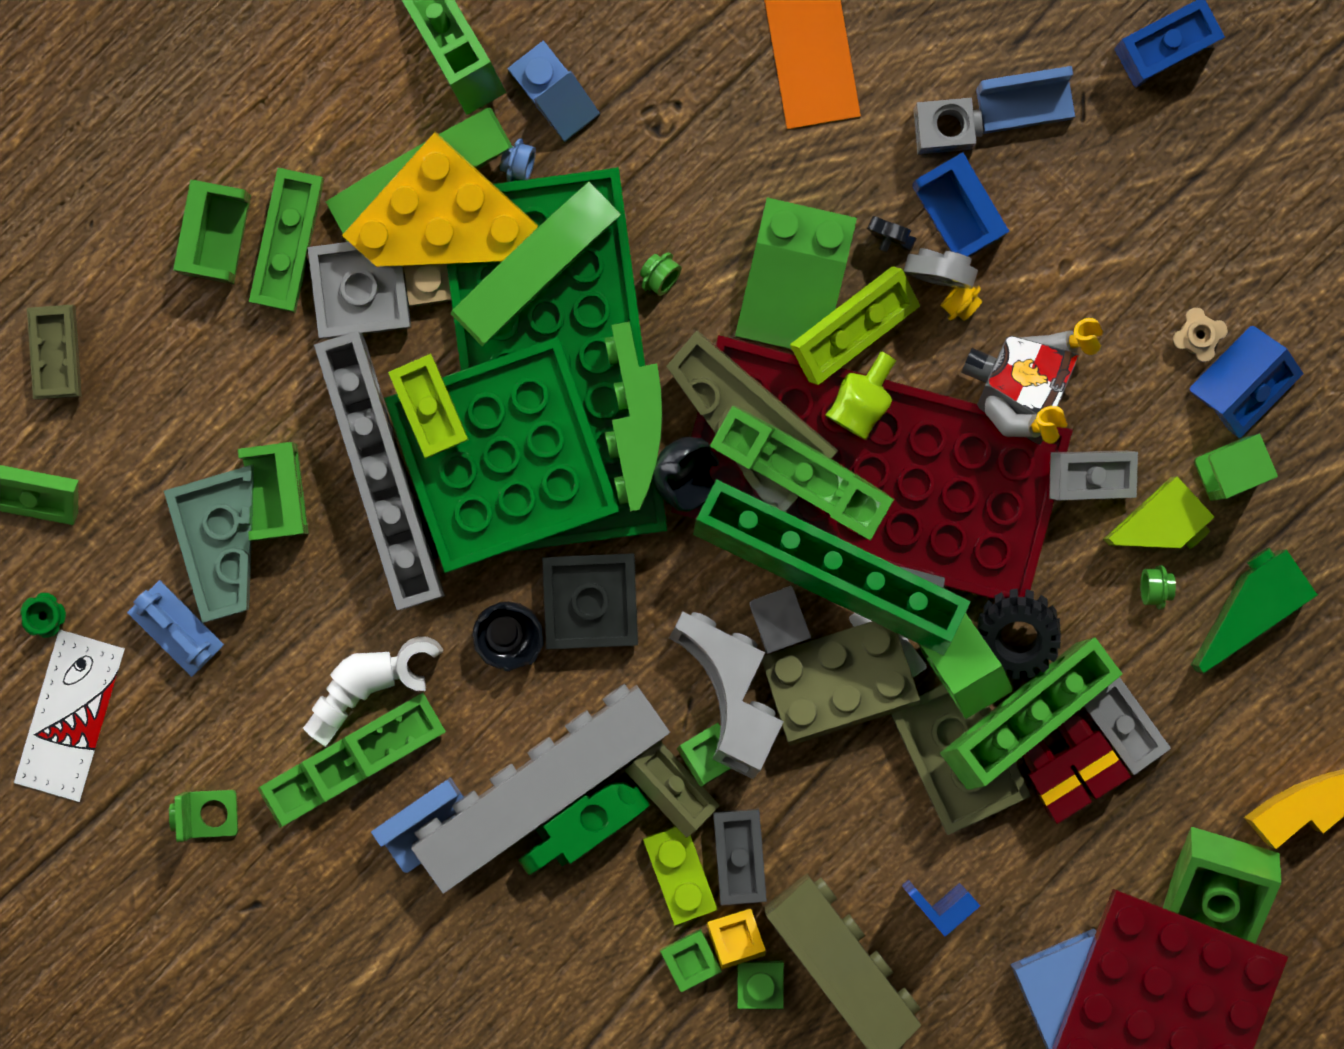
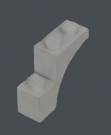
[669,612,784,779]

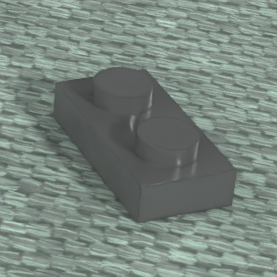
[713,808,767,905]

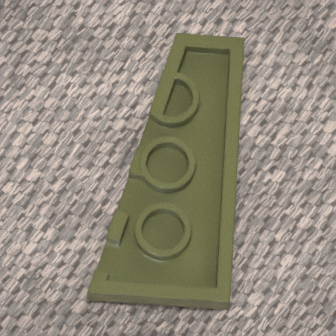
[666,330,838,512]

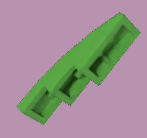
[326,108,513,242]
[450,182,621,347]
[257,693,446,828]

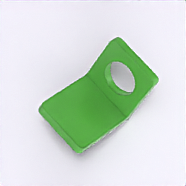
[169,790,238,842]

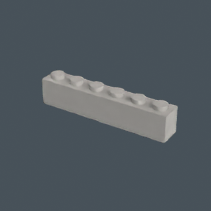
[411,684,670,894]

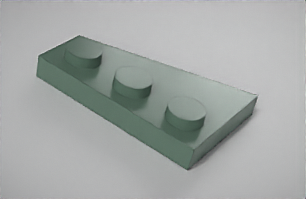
[164,465,254,623]

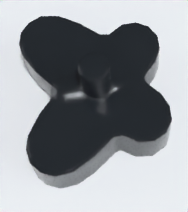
[867,216,917,253]

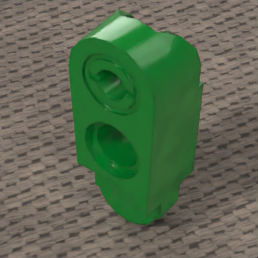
[518,781,650,875]

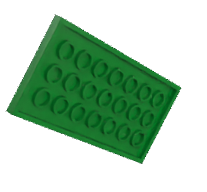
[447,167,667,553]

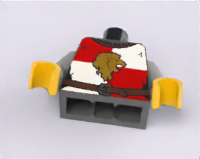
[961,318,1104,445]

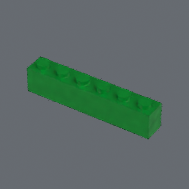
[693,479,971,656]

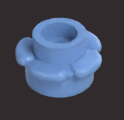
[500,139,536,182]

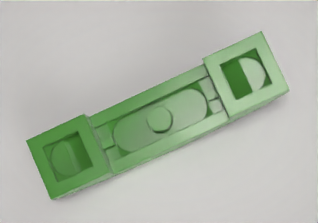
[710,406,895,540]

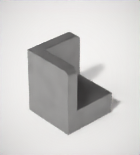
[750,586,811,654]

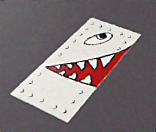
[14,630,125,802]

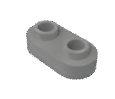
[903,248,978,289]

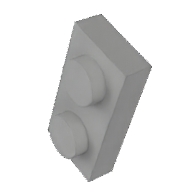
[1049,450,1138,500]
[1083,677,1171,775]

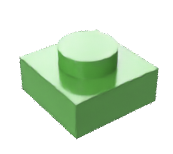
[677,723,731,788]
[660,929,722,992]
[737,961,784,1009]

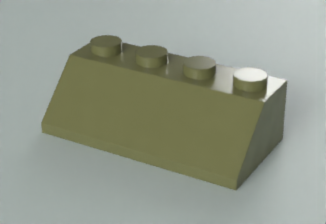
[764,873,921,1049]

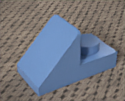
[508,40,600,142]

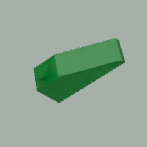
[1191,547,1318,673]

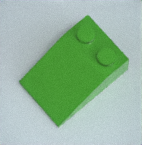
[735,197,857,350]
[1163,827,1281,943]

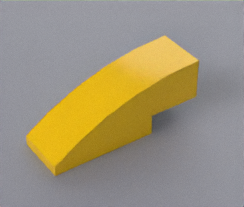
[1244,769,1344,849]

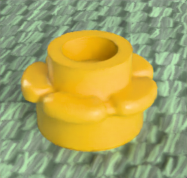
[940,285,982,321]

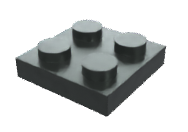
[542,553,638,649]

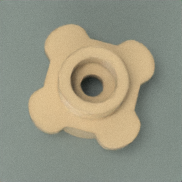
[1173,308,1228,362]

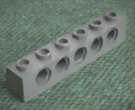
[314,331,445,610]

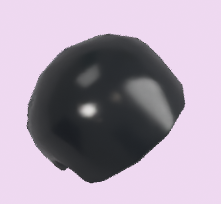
[653,437,719,512]
[472,601,544,672]

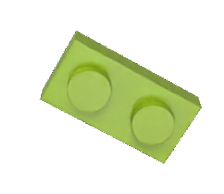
[388,354,469,459]
[643,826,718,925]

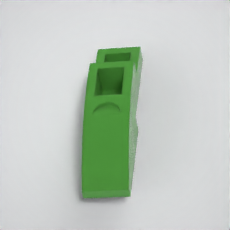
[605,321,662,512]

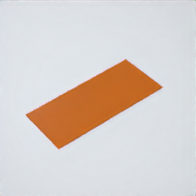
[765,0,861,129]

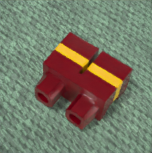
[1022,713,1131,824]

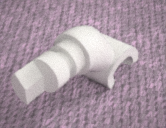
[303,636,443,747]

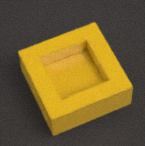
[707,908,766,970]

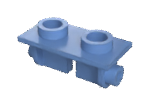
[127,580,224,677]

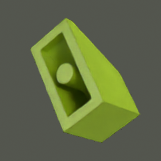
[1103,476,1214,549]

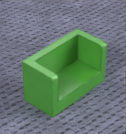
[173,180,251,284]
[1194,434,1278,501]
[237,442,309,541]
[918,613,1013,719]

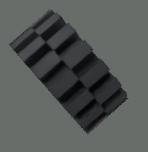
[977,589,1061,679]

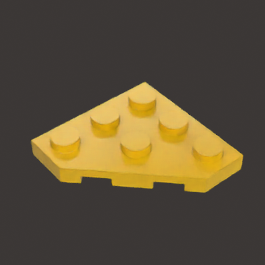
[342,132,538,267]

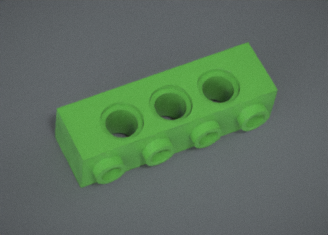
[940,637,1122,790]

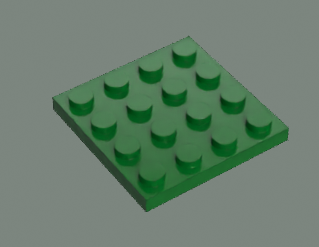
[384,337,620,573]

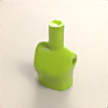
[825,351,896,440]

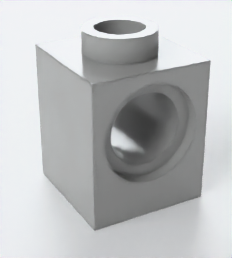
[913,98,983,155]

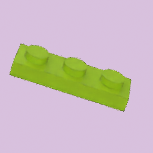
[790,266,920,385]

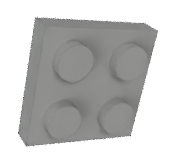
[308,242,411,339]

